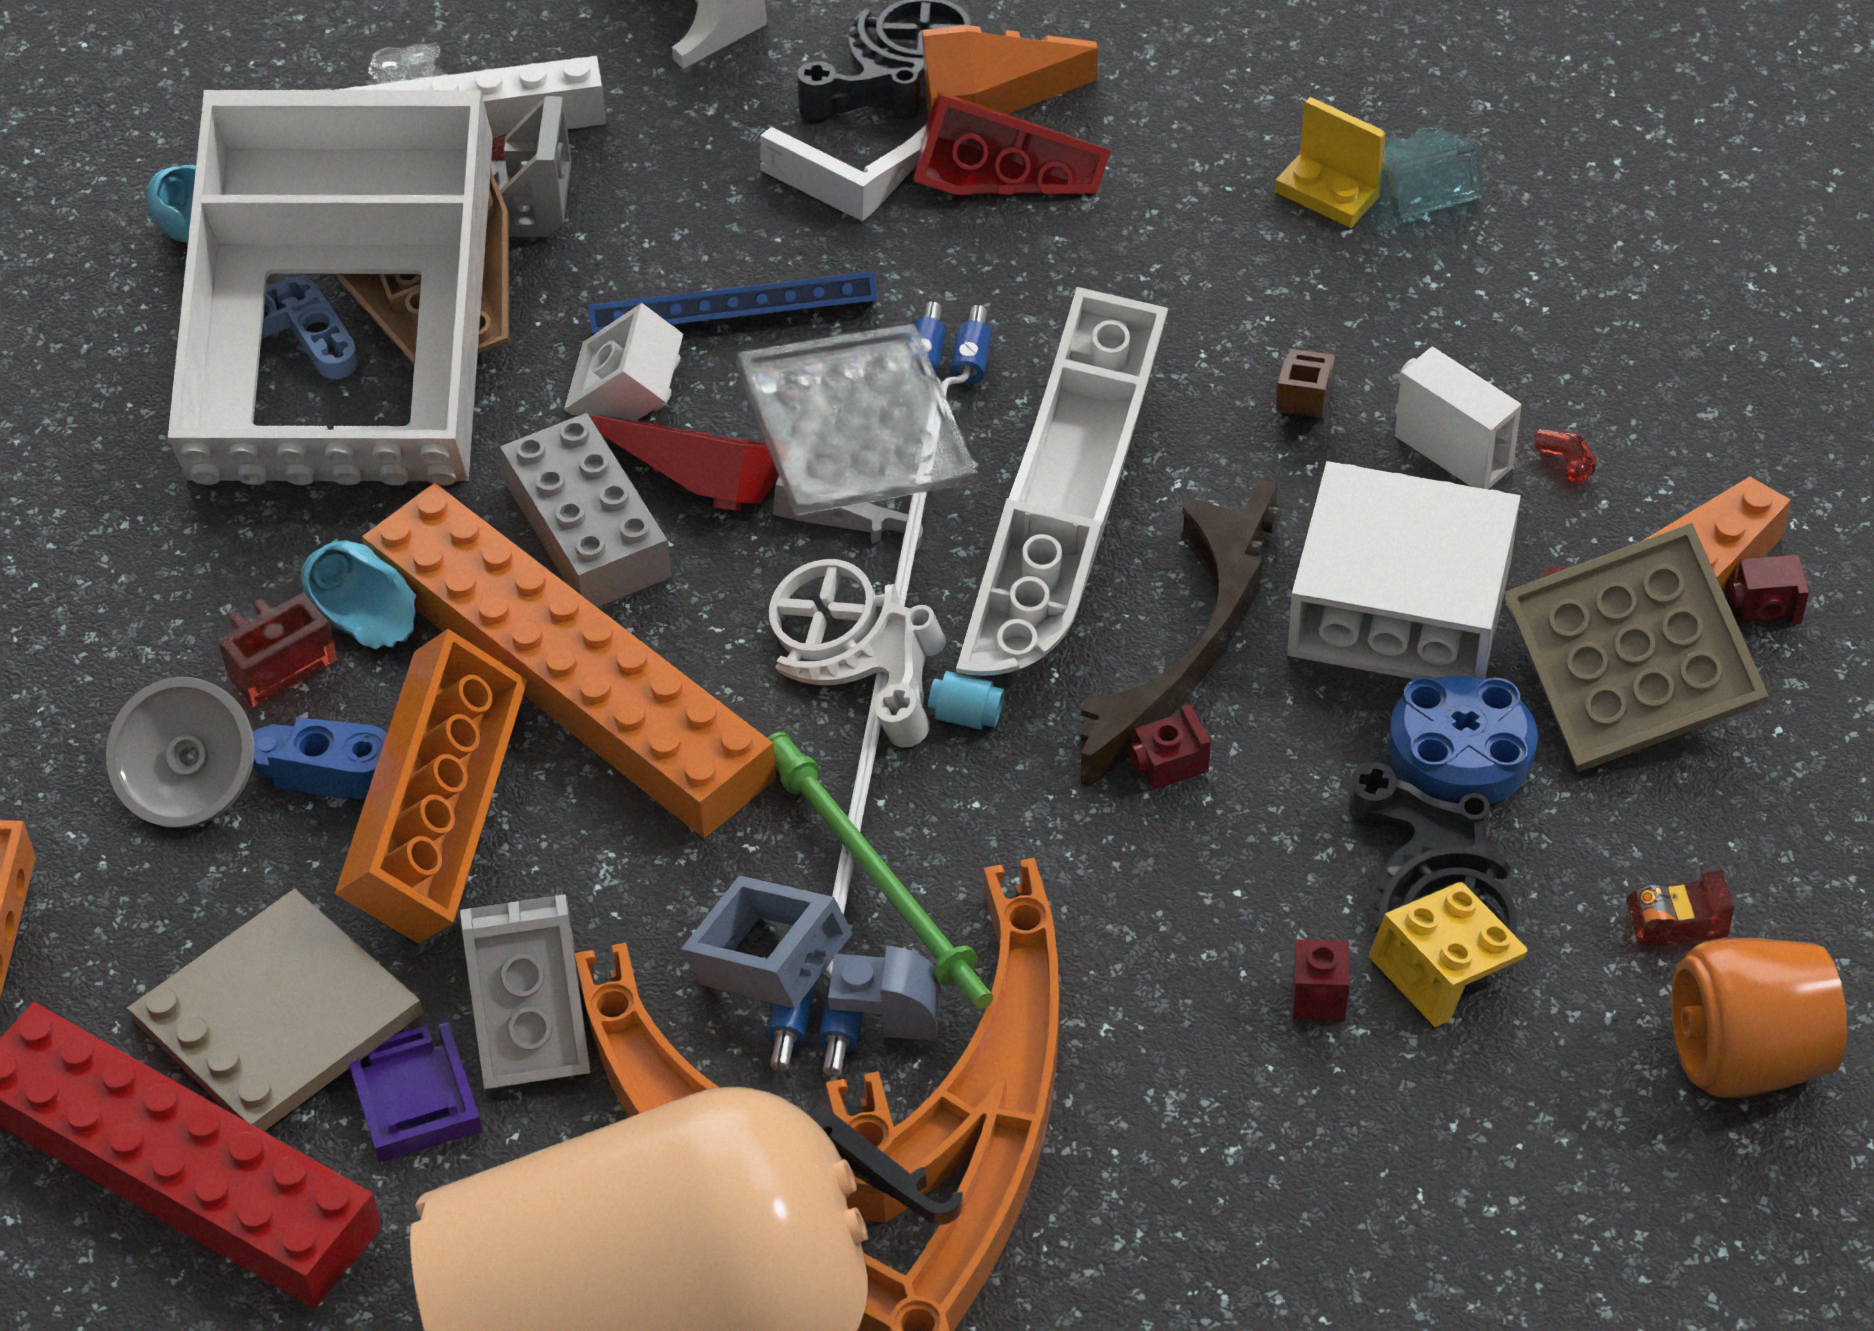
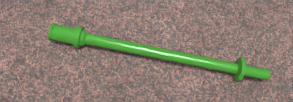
[768,732,993,1009]

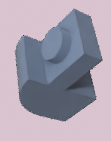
[828,946,941,1041]

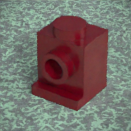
[1728,555,1809,624]
[1129,704,1211,790]

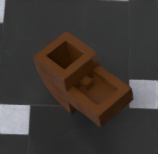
[1276,348,1336,419]

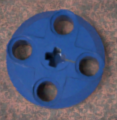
[1388,676,1538,805]

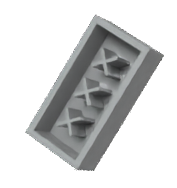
[500,413,672,607]

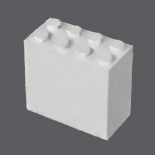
[1287,461,1521,680]

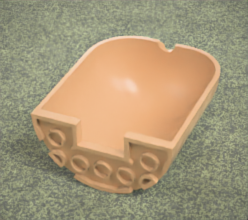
[410,1087,868,1331]

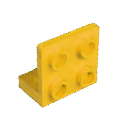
[1275,97,1385,228]
[1368,882,1527,1027]

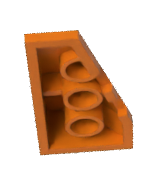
[922,25,1098,116]

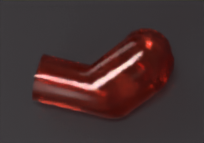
[1534,428,1596,483]

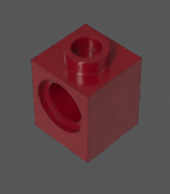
[1293,939,1349,1021]

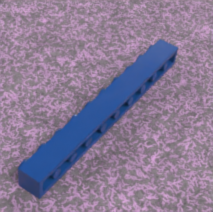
[588,271,877,334]

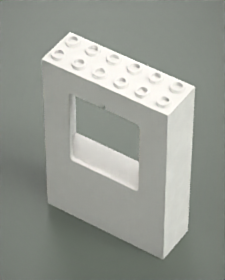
[168,90,493,485]

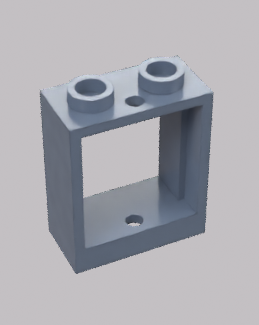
[681,875,853,1009]

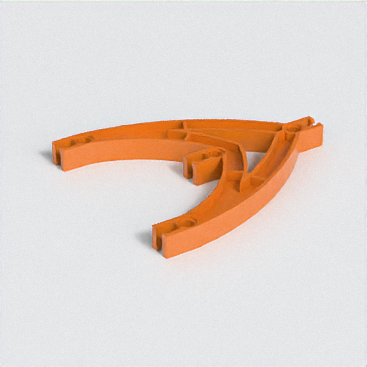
[574,858,1059,1331]

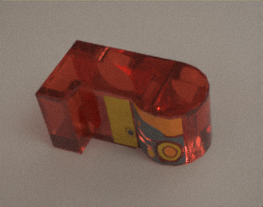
[1625,870,1734,946]

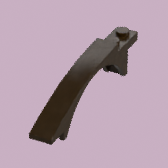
[1081,479,1282,786]

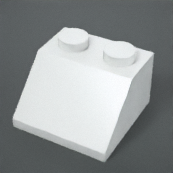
[564,303,683,421]

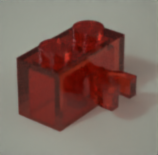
[218,593,337,707]

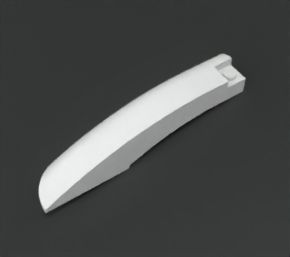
[956,287,1168,676]

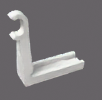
[760,125,927,222]

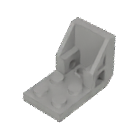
[491,96,572,237]
[460,894,591,1089]

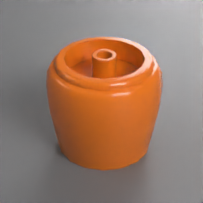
[1671,938,1847,1098]

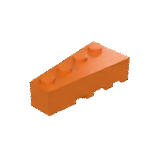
[1643,477,1791,598]

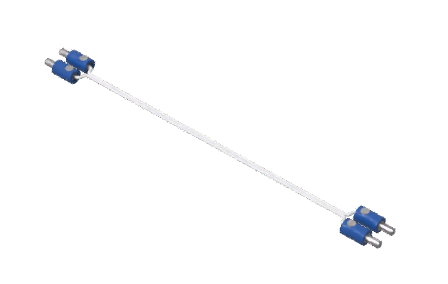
[766,302,992,1076]

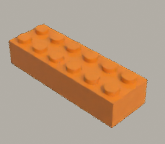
[335,629,527,944]

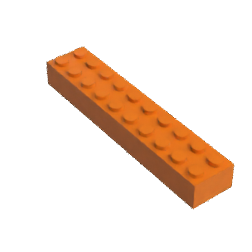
[362,483,776,839]

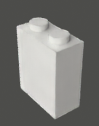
[1395,346,1522,490]

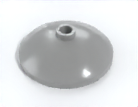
[106,677,255,828]

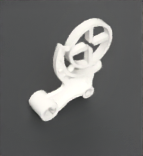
[769,559,946,747]

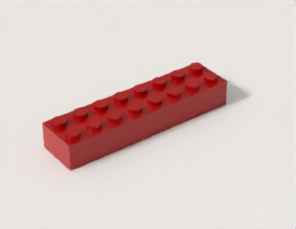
[0,1002,382,1309]

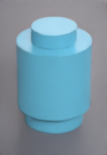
[928,671,1004,730]

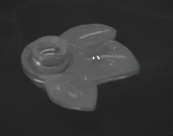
[368,43,448,84]

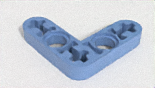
[261,276,358,379]

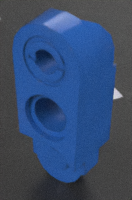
[252,717,387,800]

